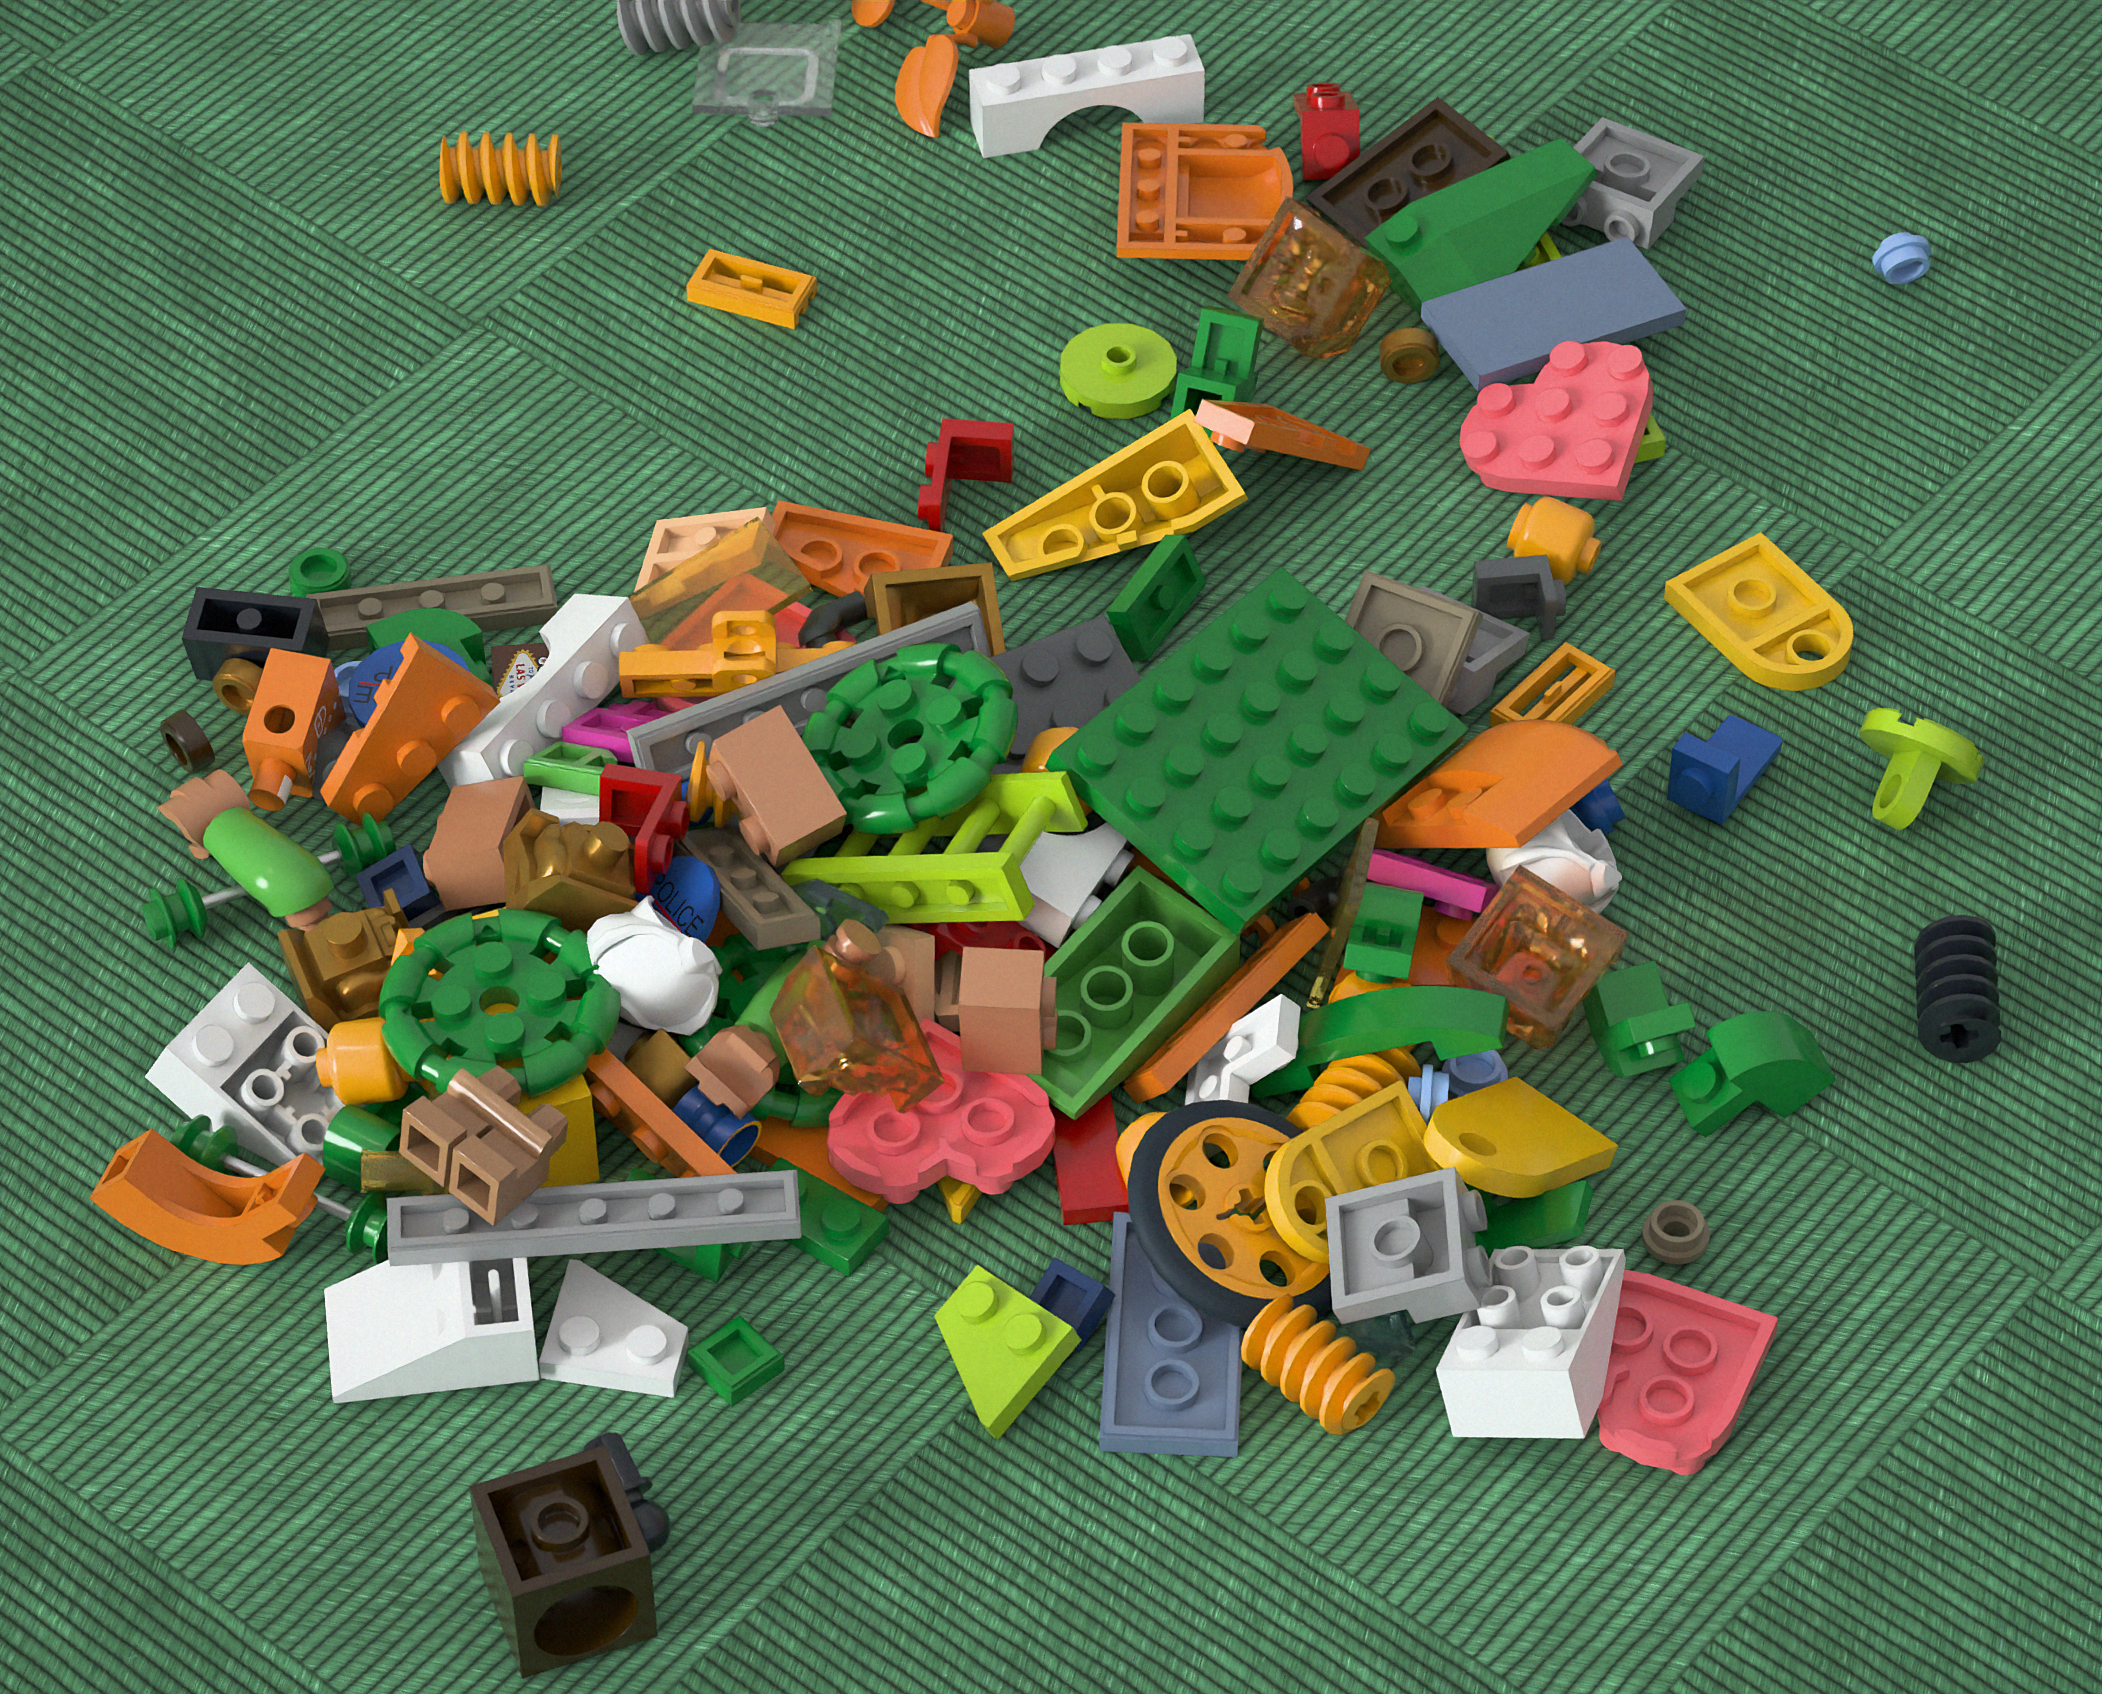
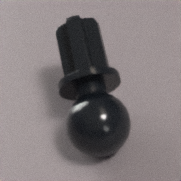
[583,1432,671,1553]

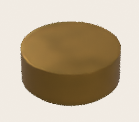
[1379,328,1440,384]
[212,658,263,717]

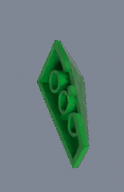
[1364,137,1598,316]

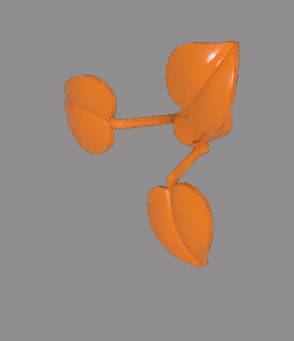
[851,0,1015,138]

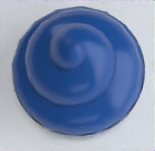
[1569,778,1626,835]

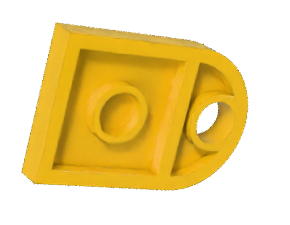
[1664,532,1853,691]
[1423,1076,1619,1198]
[1265,1079,1442,1264]

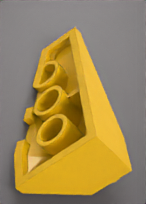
[982,409,1248,582]

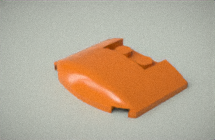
[1116,123,1293,260]
[1356,719,1623,848]

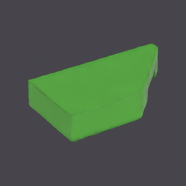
[523,741,617,796]

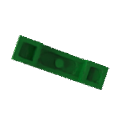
[1250,986,1510,1099]

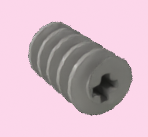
[617,0,741,55]

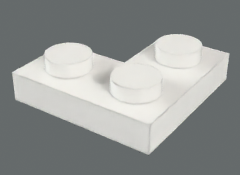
[1185,994,1301,1158]

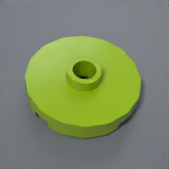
[1060,323,1177,419]

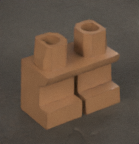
[399,1065,568,1226]

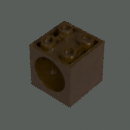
[469,1445,658,1679]

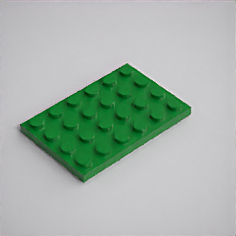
[1044,566,1469,937]

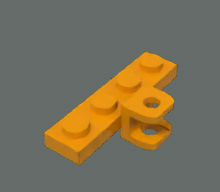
[619,610,856,698]

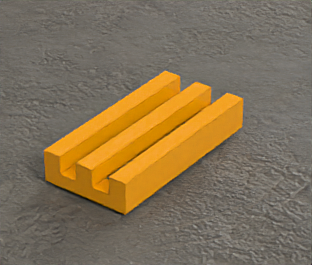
[686,249,817,330]
[1489,642,1615,727]

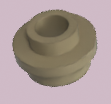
[1642,1200,1710,1264]

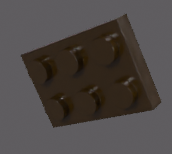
[1305,97,1511,265]

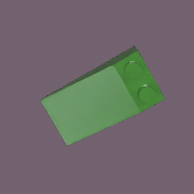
[1025,865,1240,1121]

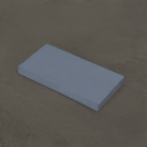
[1421,236,1687,392]
[1099,1212,1244,1458]

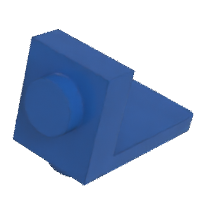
[1667,715,1782,825]

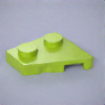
[934,1265,1081,1441]

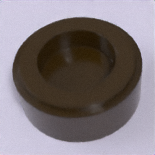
[160,709,215,774]

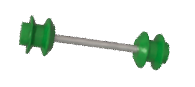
[142,812,396,949]
[170,1114,389,1265]

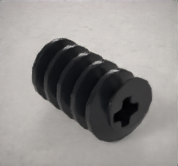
[1914,915,2001,1063]

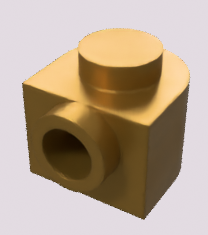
[624,1028,700,1111]

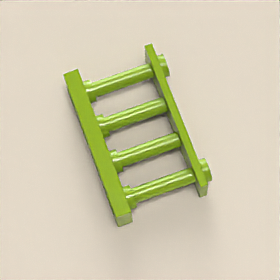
[781,771,1088,925]

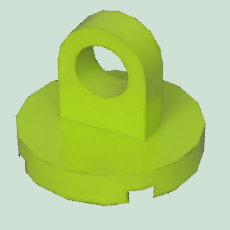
[1859,708,1985,831]

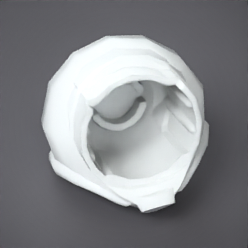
[1486,809,1622,922]
[587,895,722,1036]

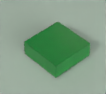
[687,1315,785,1407]

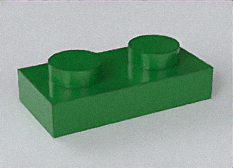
[1106,534,1207,660]
[767,1157,889,1277]

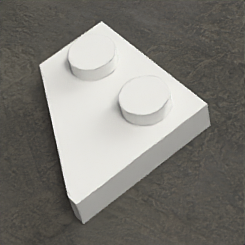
[539,1259,689,1398]

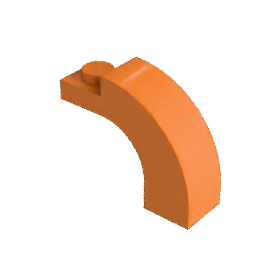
[89,1128,326,1265]

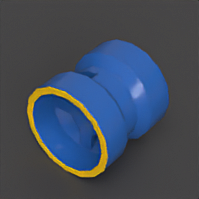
[673,1084,762,1168]

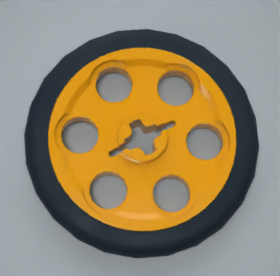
[1127,1099,1332,1328]

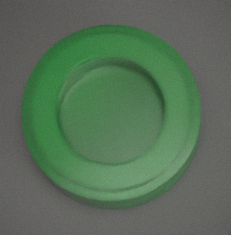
[289,548,352,598]

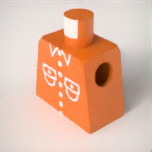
[242,648,347,811]

